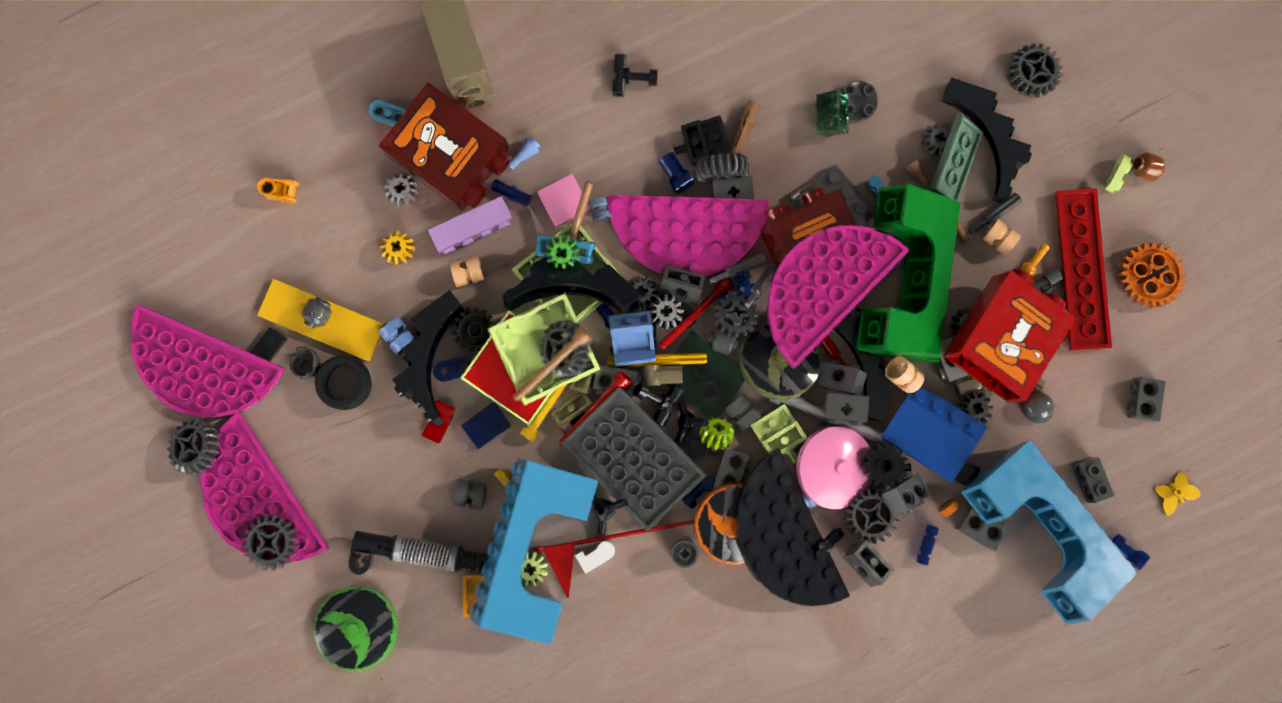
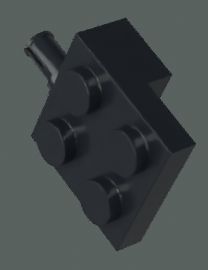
[673,115,731,167]

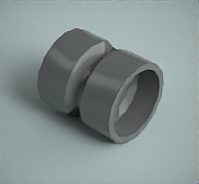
[723,394,762,432]
[452,479,487,510]
[671,539,698,568]

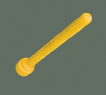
[519,383,568,442]

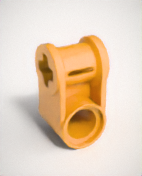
[257,178,299,203]

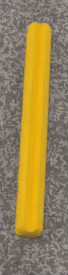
[606,353,707,368]

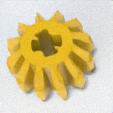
[380,230,415,265]

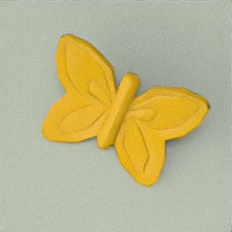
[1155,472,1201,516]

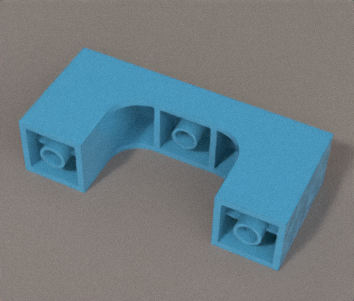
[961,440,1137,625]
[469,458,598,645]

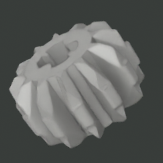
[384,172,419,207]
[650,295,684,330]

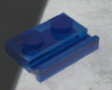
[461,402,512,450]

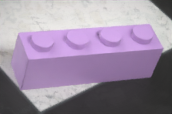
[428,196,514,256]

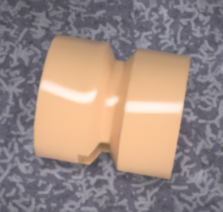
[982,219,1021,256]
[450,255,485,288]
[885,356,924,393]

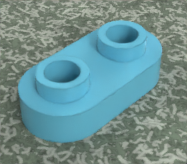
[369,100,409,128]

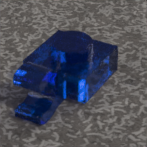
[729,270,752,289]

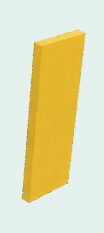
[257,279,385,362]

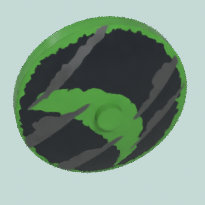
[314,586,398,671]

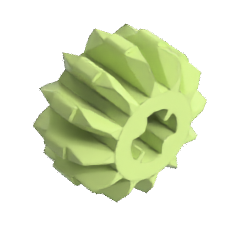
[521,552,548,587]

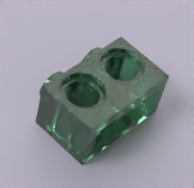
[815,90,849,137]

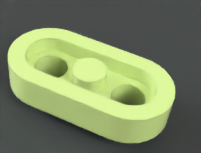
[1104,154,1133,193]

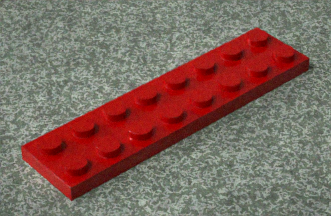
[1055,189,1112,351]

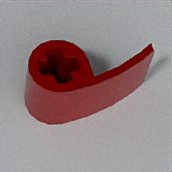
[421,400,456,443]

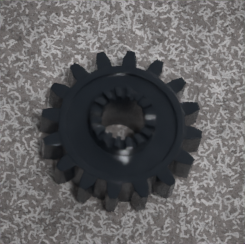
[451,307,496,352]
[861,443,909,489]

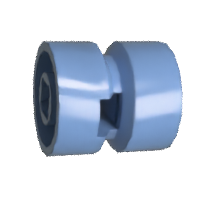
[379,317,416,356]

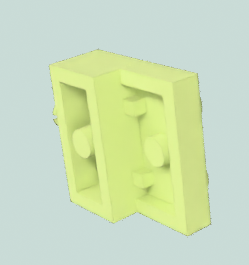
[750,404,807,464]

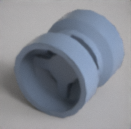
[590,197,612,222]

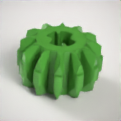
[544,233,580,269]

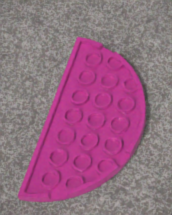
[607,195,769,276]
[768,225,909,369]
[131,304,285,418]
[201,412,329,563]

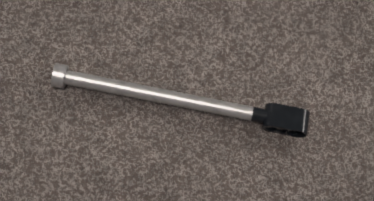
[769,397,981,486]

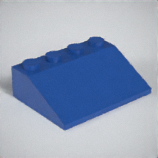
[880,386,988,483]

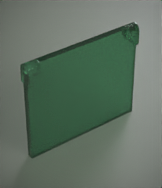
[664,330,745,419]

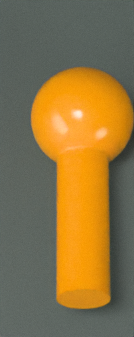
[1020,243,1050,277]

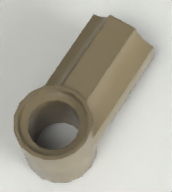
[642,365,683,387]
[953,375,986,397]

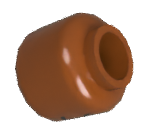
[1132,153,1165,181]

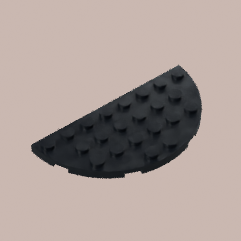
[735,448,850,606]

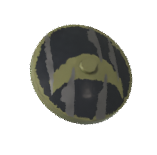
[739,322,821,400]

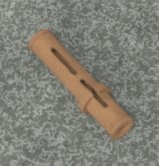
[730,101,760,154]

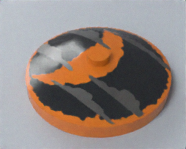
[694,483,744,564]

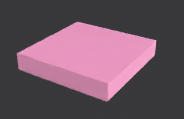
[537,174,591,228]

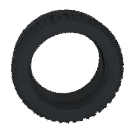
[315,356,372,410]

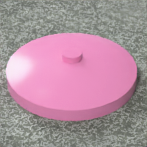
[796,426,871,509]

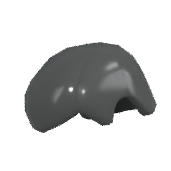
[290,346,320,379]
[1022,391,1054,423]

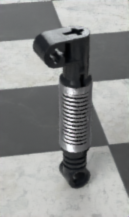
[349,530,489,576]

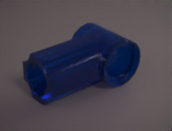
[658,152,695,195]

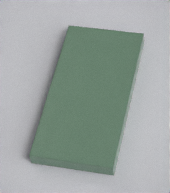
[929,114,983,201]

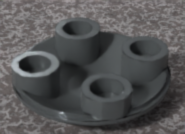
[838,81,878,121]

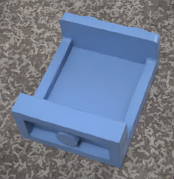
[609,311,656,366]

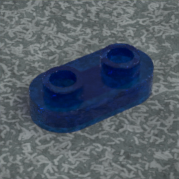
[433,356,472,382]

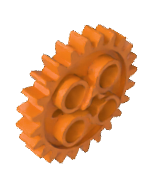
[1118,242,1187,308]

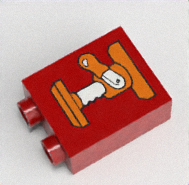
[943,269,1076,403]

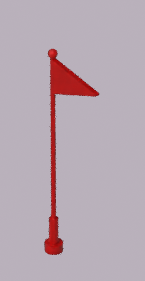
[535,520,694,598]

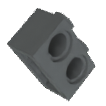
[593,365,638,397]
[1127,377,1166,422]
[712,448,751,488]
[1072,457,1115,503]
[881,473,930,516]
[955,508,1008,551]

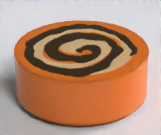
[938,498,959,517]

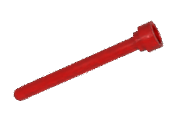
[659,278,733,349]
[559,370,631,446]

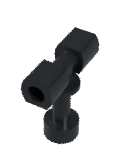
[612,54,658,97]
[633,381,685,427]

